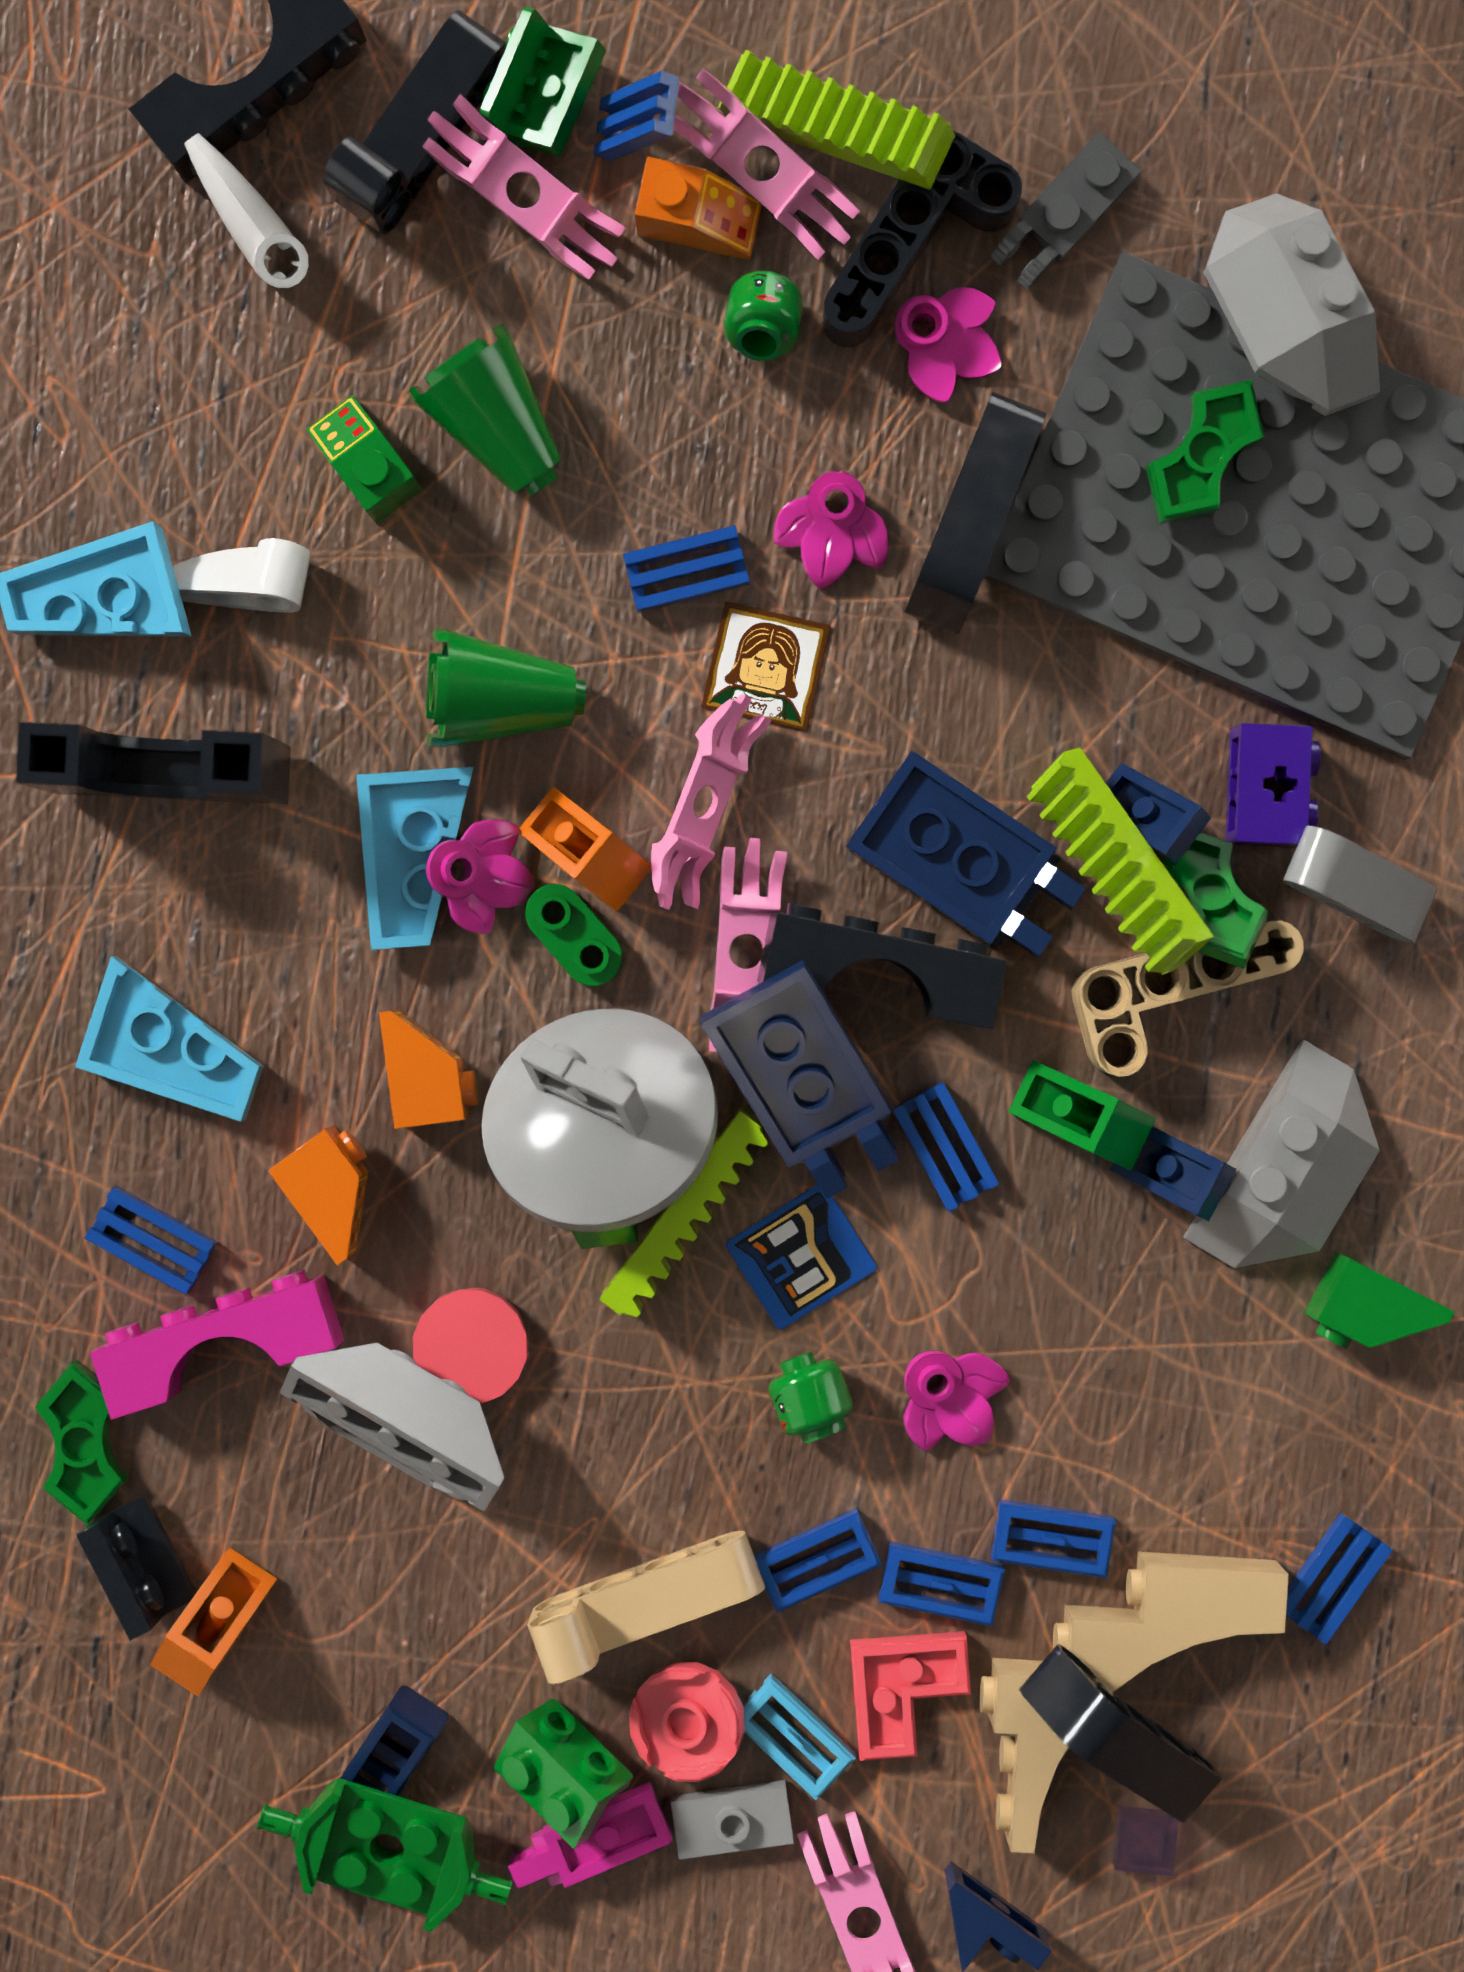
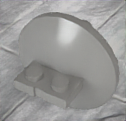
[482,1009,718,1232]

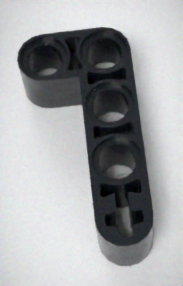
[323,10,506,235]
[822,131,1022,347]
[904,392,1047,634]
[1019,1644,1223,1823]

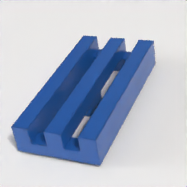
[593,71,679,162]
[623,525,750,613]
[892,1082,999,1212]
[84,1186,218,1295]
[990,1499,1116,1578]
[754,1508,882,1613]
[1286,1512,1393,1645]
[878,1541,1005,1626]

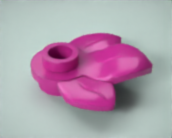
[894,287,1001,403]
[773,471,888,589]
[426,820,535,934]
[903,1351,1010,1451]

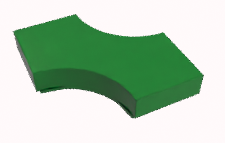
[1146,379,1265,525]
[1161,832,1268,969]
[35,1360,129,1525]

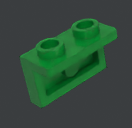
[479,7,606,158]
[494,1699,633,1849]

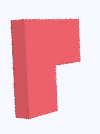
[850,1631,971,1761]

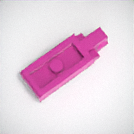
[508,1782,672,1889]

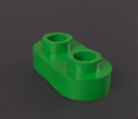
[525,884,623,986]

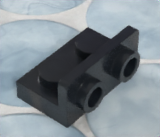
[76,1495,197,1641]

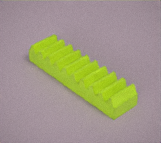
[718,50,955,190]
[1026,747,1214,975]
[599,1108,768,1317]

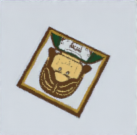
[701,601,831,731]

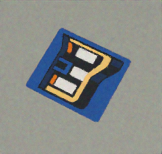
[725,1184,877,1330]

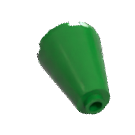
[407,323,561,497]
[426,628,586,748]

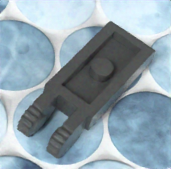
[991,131,1142,290]

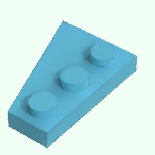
[0,521,192,637]
[356,767,473,950]
[75,956,264,1122]

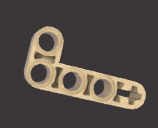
[1072,921,1304,1077]
[527,1531,765,1684]

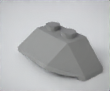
[1203,193,1380,416]
[1183,1039,1380,1268]
[280,1343,504,1511]

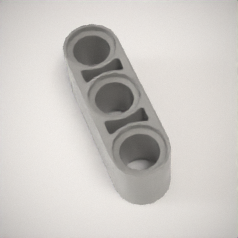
[1282,825,1438,944]

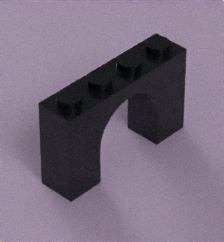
[16,722,291,804]

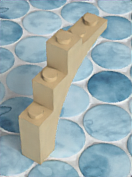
[980,1552,1289,1854]

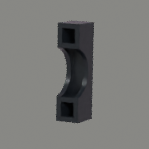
[129,0,367,184]
[757,903,1007,1030]

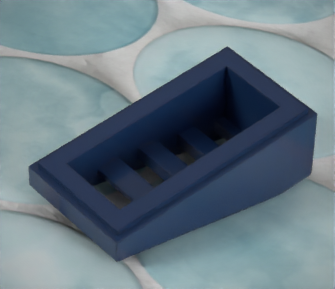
[340,1685,449,1796]

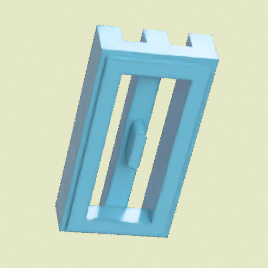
[743,1673,856,1800]

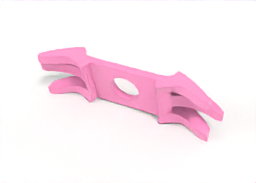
[673,69,860,260]
[422,94,626,280]
[651,694,771,910]
[709,838,787,1052]
[797,1811,916,1972]

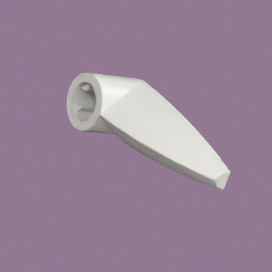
[184,133,309,288]
[173,538,311,613]

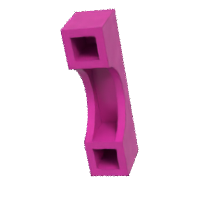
[90,1270,345,1420]

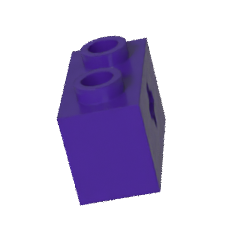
[1225,723,1321,847]

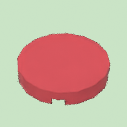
[413,1288,529,1404]
[629,1662,745,1782]

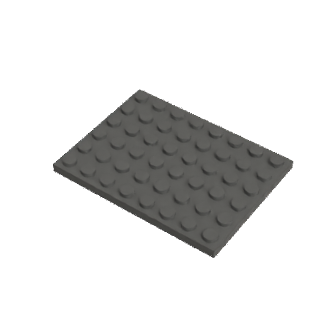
[983,251,1464,760]

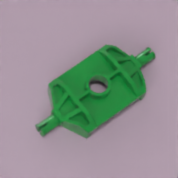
[256,1778,513,1932]

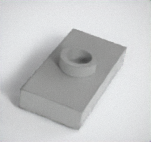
[671,1780,794,1860]

